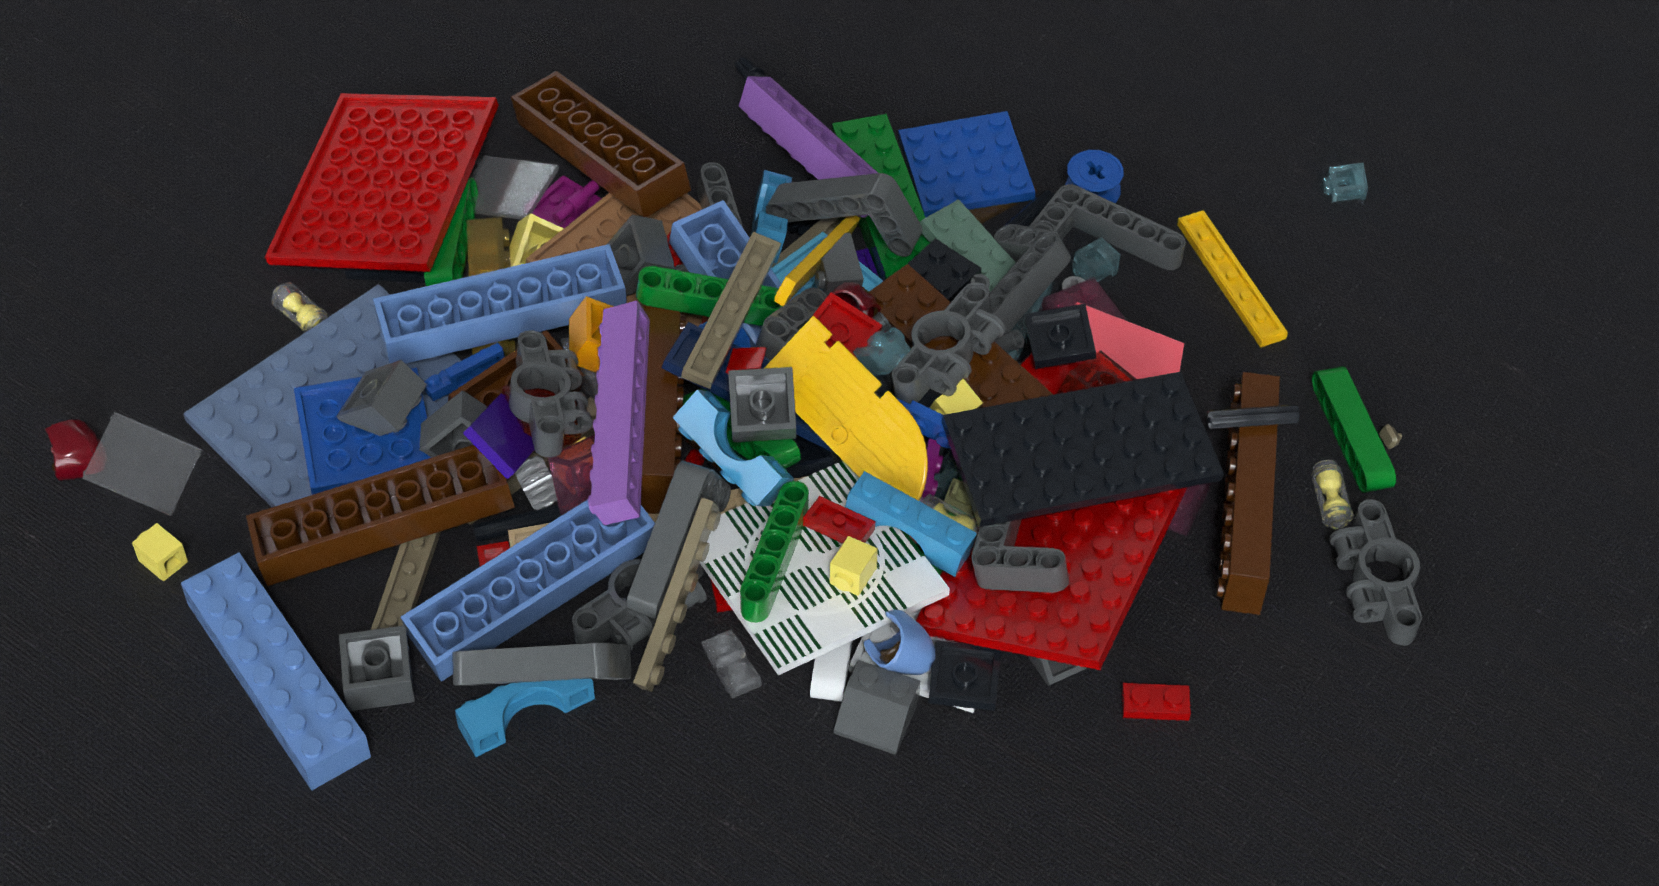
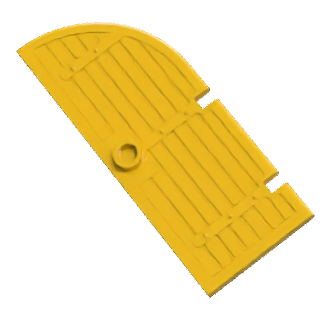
[764,316,928,501]

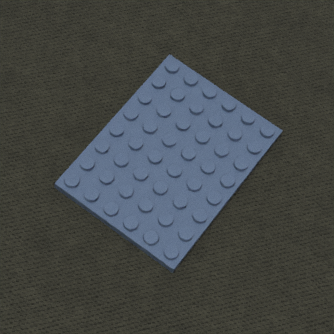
[183,284,461,507]

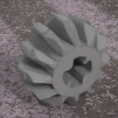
[515,455,561,510]

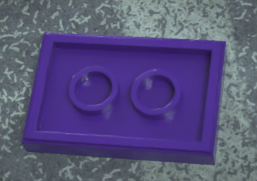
[463,393,535,479]

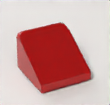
[725,347,767,374]

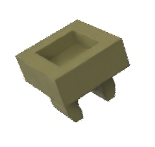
[942,478,974,521]

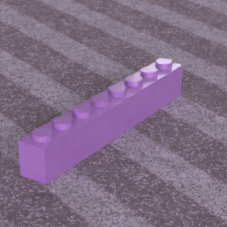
[739,76,878,218]
[588,301,650,525]

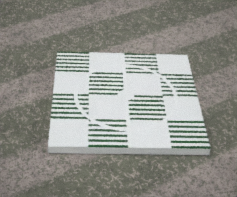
[700,461,950,675]

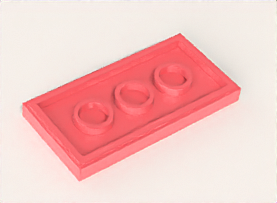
[1074,302,1184,382]

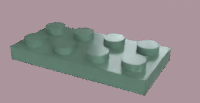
[920,199,1016,292]

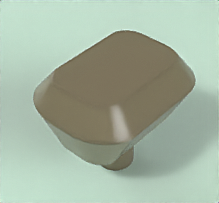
[1379,424,1402,449]

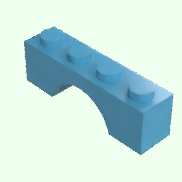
[751,170,792,264]
[673,390,794,506]
[845,471,977,577]
[455,679,595,757]

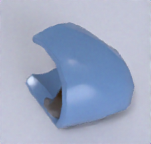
[864,610,935,675]

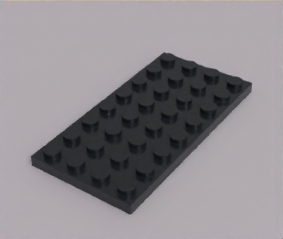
[942,372,1224,527]

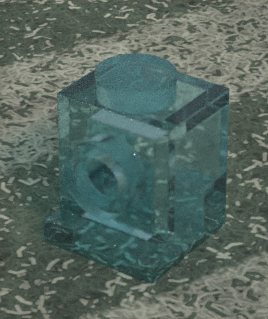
[1323,162,1368,202]
[1072,237,1120,286]
[853,327,911,376]

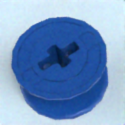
[1065,150,1124,203]

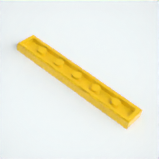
[1177,210,1288,348]
[774,216,861,306]

